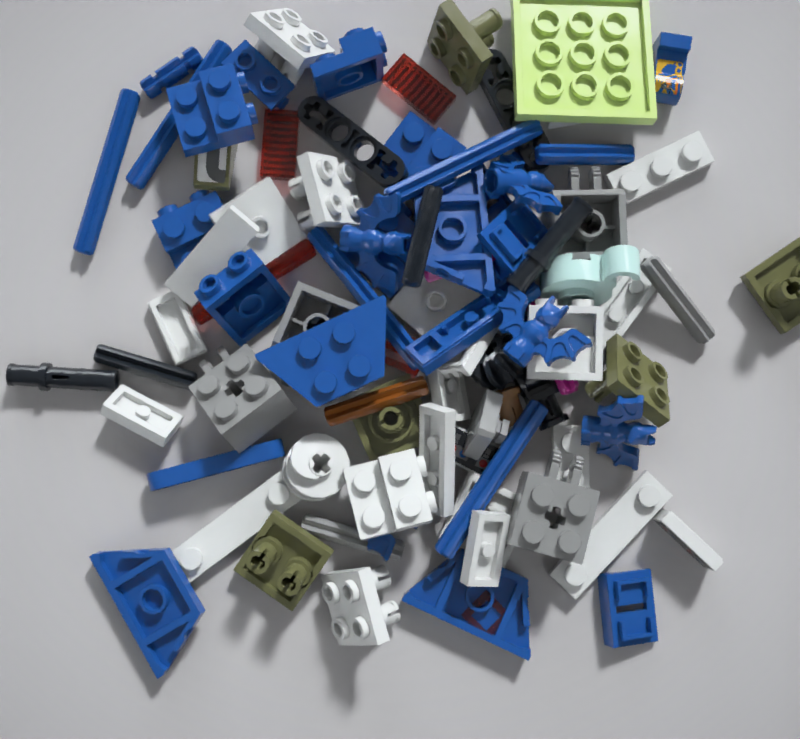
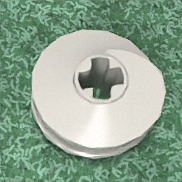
[282,433,350,501]

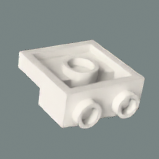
[526,298,604,381]
[343,448,438,541]

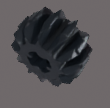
[471,332,524,391]

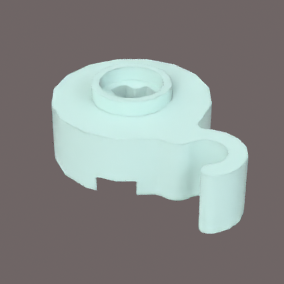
[540,245,640,306]

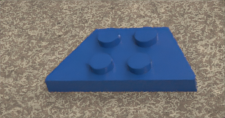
[413,164,496,297]
[254,295,387,408]
[89,547,206,679]
[401,548,531,661]

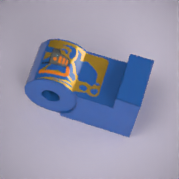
[652,32,692,106]

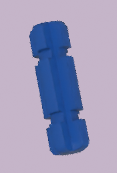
[140,47,203,99]

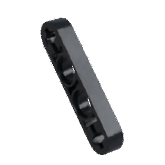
[480,49,550,173]
[298,96,409,188]

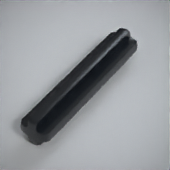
[402,185,443,288]
[93,344,198,390]

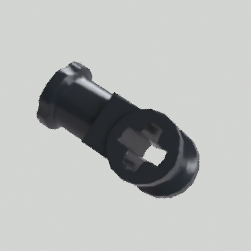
[514,366,569,431]

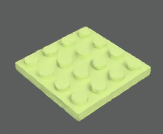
[510,0,658,125]

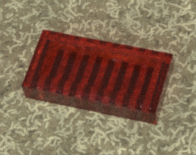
[382,53,457,125]
[260,109,300,181]

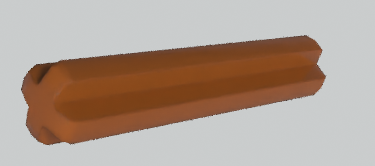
[324,376,429,426]

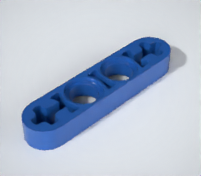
[146,438,286,492]

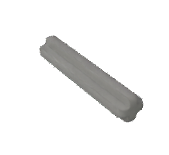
[640,256,715,344]
[301,514,405,560]

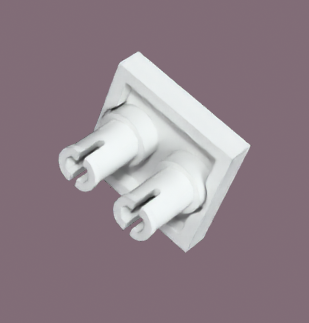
[244,8,336,91]
[288,151,364,234]
[320,565,401,646]

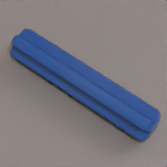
[534,144,635,165]

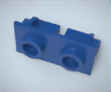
[221,39,296,111]

